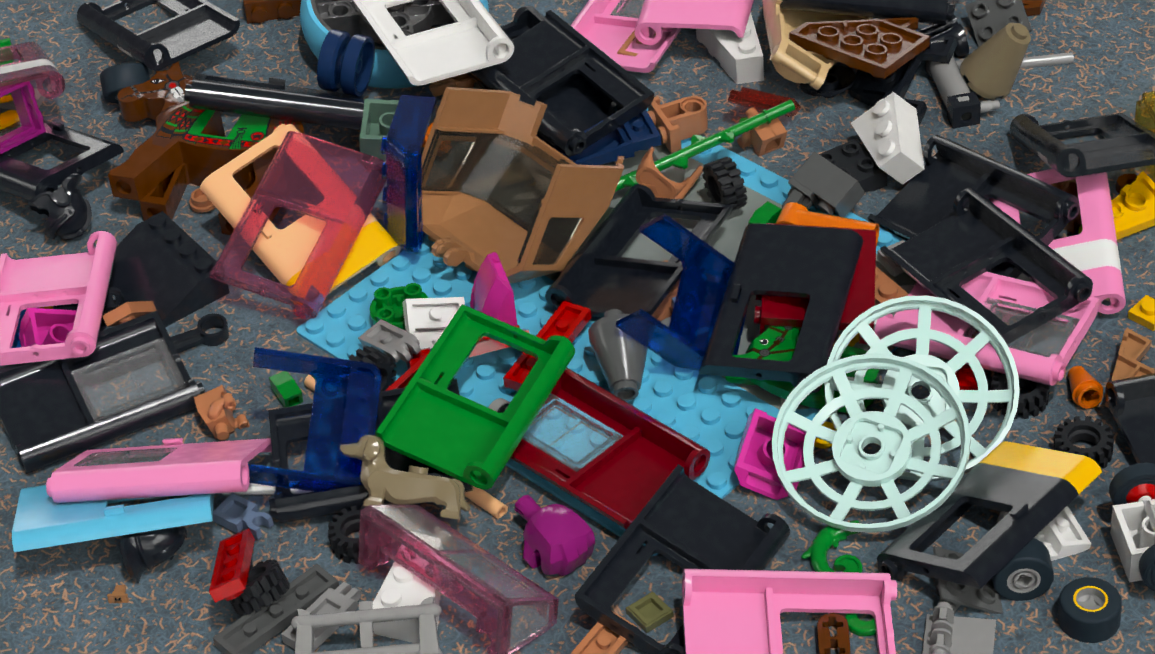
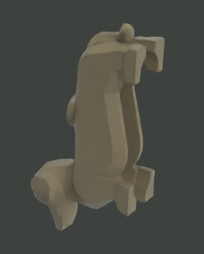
[340,435,471,520]

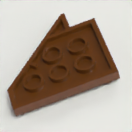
[789,17,930,79]

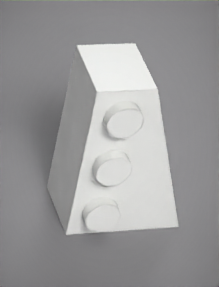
[696,12,764,84]
[851,92,925,185]
[373,537,442,643]

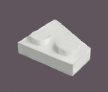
[402,297,465,357]

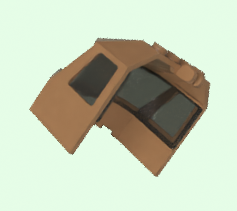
[410,87,624,283]

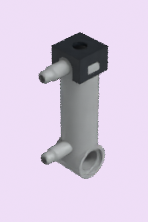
[926,41,1000,129]

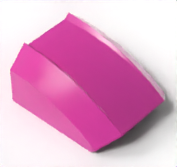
[470,252,517,326]
[19,307,77,347]
[734,408,806,500]

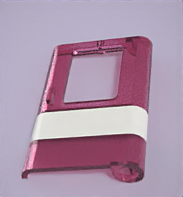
[0,42,65,98]

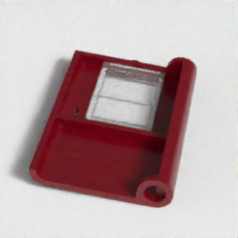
[510,368,710,529]

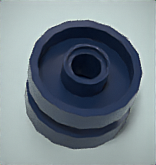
[317,29,375,97]

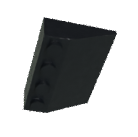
[109,211,230,327]

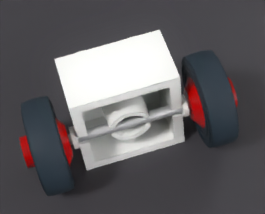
[1109,463,1155,591]

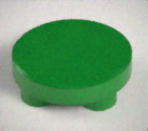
[370,283,428,330]

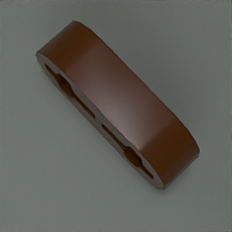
[817,613,851,654]

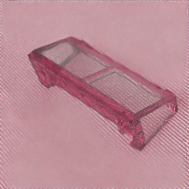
[358,505,559,654]

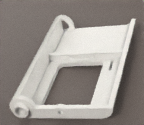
[353,0,514,86]

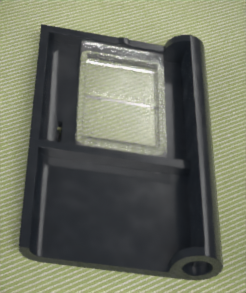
[0,311,205,474]

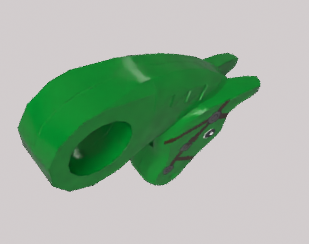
[725,325,879,413]

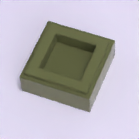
[626,591,674,633]

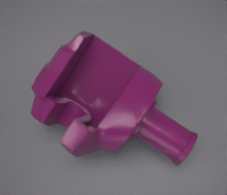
[514,495,595,576]

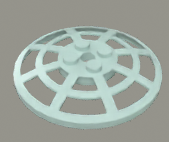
[824,295,1019,481]
[772,354,971,533]

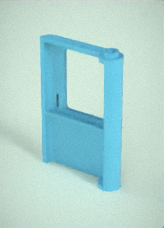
[12,485,214,552]

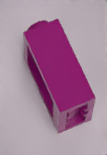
[0,78,46,154]

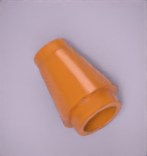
[1067,366,1103,409]

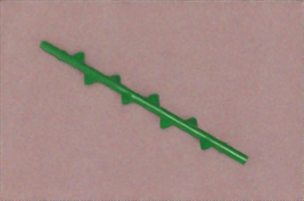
[533,99,795,223]

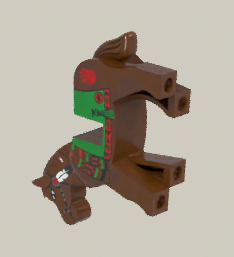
[108,62,323,237]

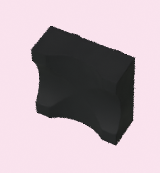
[806,139,887,192]

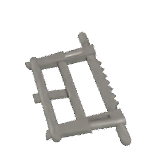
[291,596,443,654]

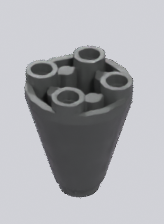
[588,309,650,401]

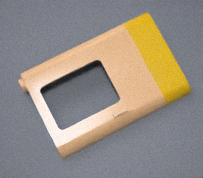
[200,124,401,312]

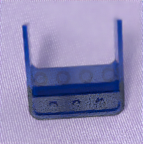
[381,95,436,254]
[615,213,747,371]
[248,347,382,492]

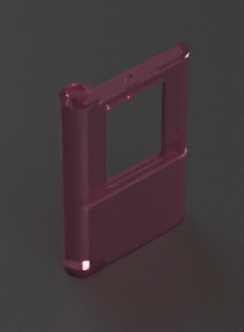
[209,131,392,320]

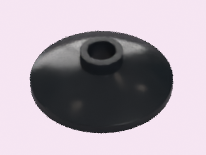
[800,65,856,98]

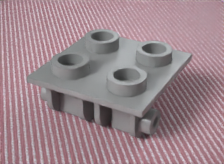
[922,602,996,654]

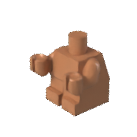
[737,107,787,156]
[194,385,250,441]

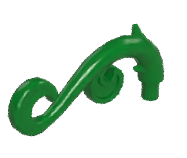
[801,520,876,637]

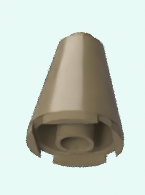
[960,23,1031,100]

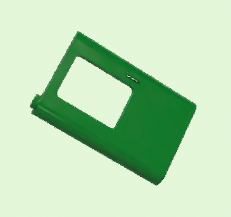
[376,304,575,490]

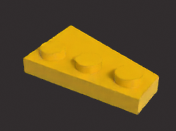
[1111,171,1155,240]

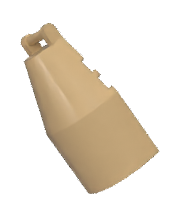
[763,0,873,90]

